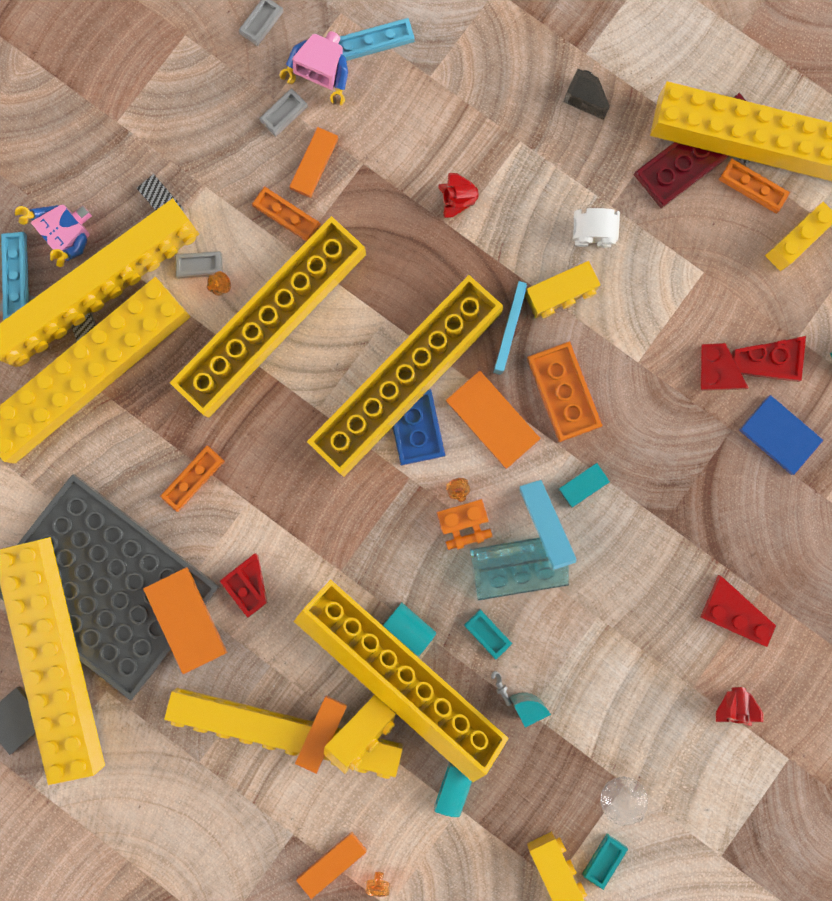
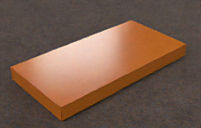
[526,341,603,443]
[446,371,541,469]
[143,567,228,674]

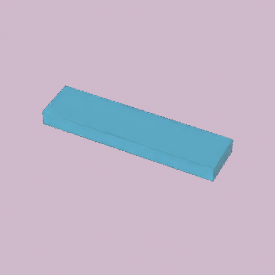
[338,18,415,61]
[1,232,29,320]
[493,281,527,375]
[519,480,577,570]

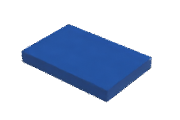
[393,389,446,466]
[739,395,824,475]

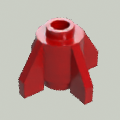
[438,173,479,218]
[716,687,764,726]

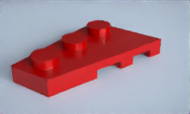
[732,336,806,382]
[700,575,776,647]

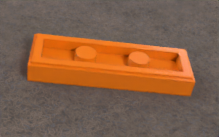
[289,127,339,198]
[718,159,790,214]
[252,186,321,242]
[160,445,225,512]
[295,695,347,774]
[296,832,367,899]

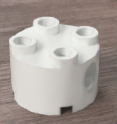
[573,208,620,248]

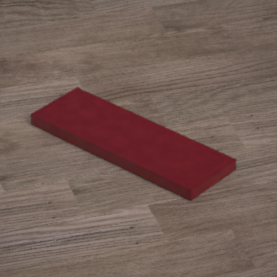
[633,92,746,209]

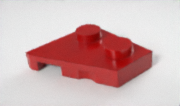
[701,343,748,391]
[220,553,268,618]

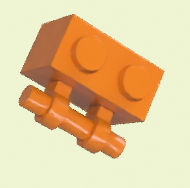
[436,499,493,550]

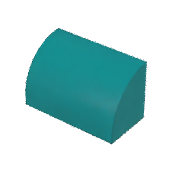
[383,602,437,657]
[510,692,551,728]
[434,762,472,817]

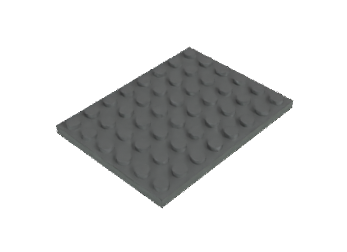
[0,474,220,701]

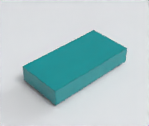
[558,463,610,508]
[464,609,513,660]
[582,834,628,890]

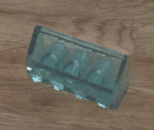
[470,538,569,601]

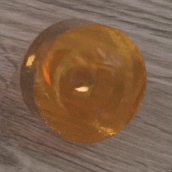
[207,271,231,296]
[446,478,471,502]
[365,872,390,897]

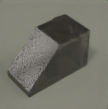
[563,69,610,120]

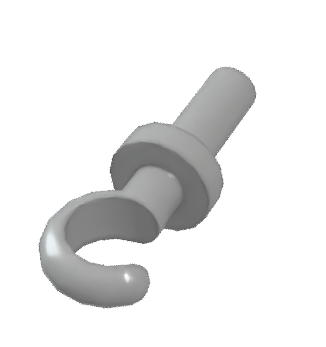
[491,671,512,706]

